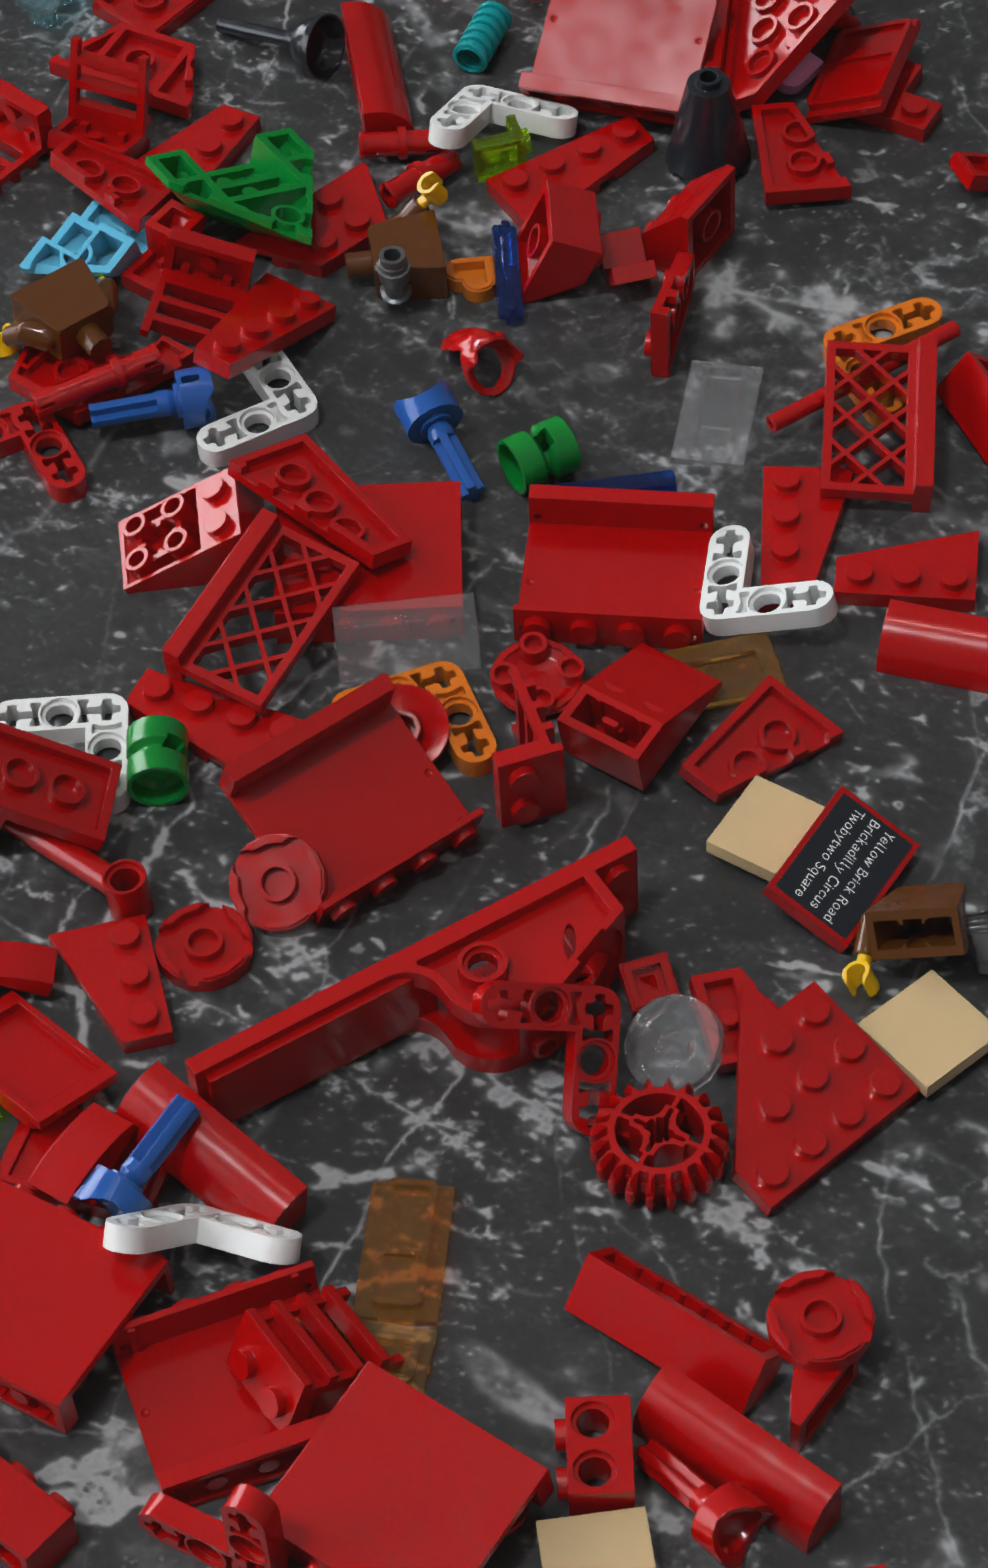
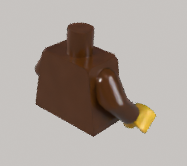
[0,257,118,360]

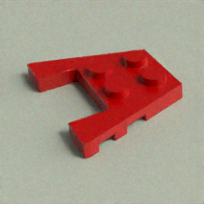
[8,335,195,426]

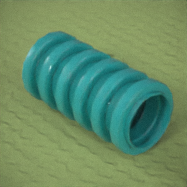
[452,1,512,74]

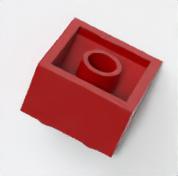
[642,164,735,276]
[514,180,605,303]

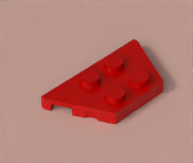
[48,22,197,120]
[235,162,386,278]

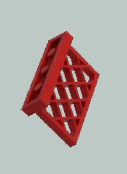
[820,336,938,513]
[162,507,361,713]

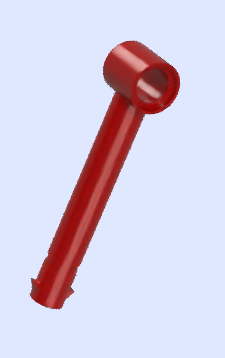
[1,820,154,920]

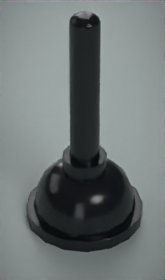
[216,12,345,80]

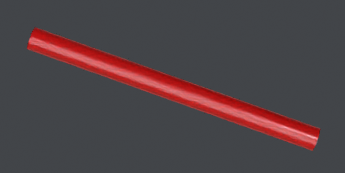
[766,320,961,433]

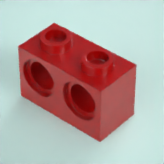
[554,1395,635,1516]

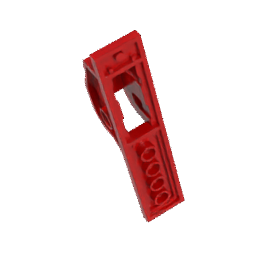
[185,836,639,1123]

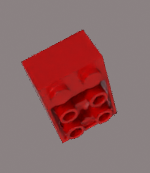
[118,467,270,594]
[556,643,722,791]

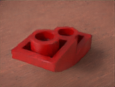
[0,941,57,997]
[27,1102,137,1211]

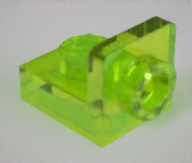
[471,114,532,183]

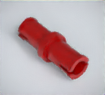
[358,126,442,161]
[379,149,462,209]

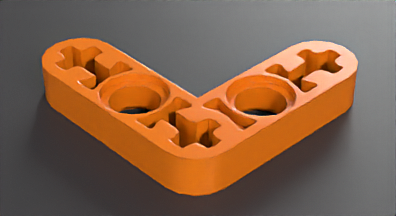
[823,297,943,427]
[332,661,497,778]

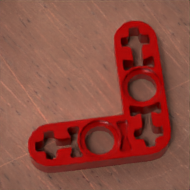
[0,401,89,503]
[471,980,621,1136]
[137,1484,289,1568]

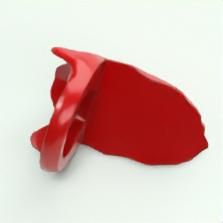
[440,327,524,397]

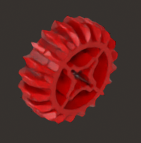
[590,1078,730,1212]

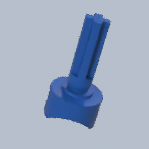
[88,366,217,431]
[394,379,486,502]
[72,1093,201,1216]

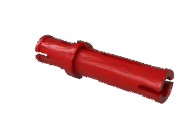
[29,343,164,420]

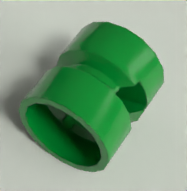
[496,416,581,495]
[126,715,190,807]

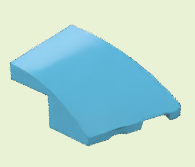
[19,200,148,278]

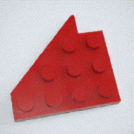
[723,0,855,112]
[732,979,920,1217]

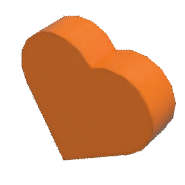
[446,255,496,303]

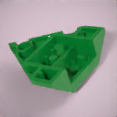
[145,128,314,246]

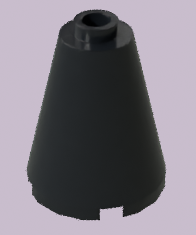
[666,68,751,185]

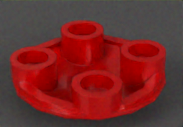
[490,631,585,716]

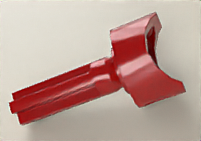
[635,1438,775,1568]

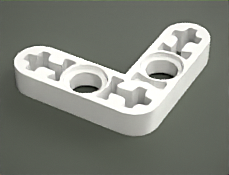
[428,85,578,149]
[196,350,319,467]
[699,525,838,636]
[0,693,131,815]
[103,1203,302,1265]

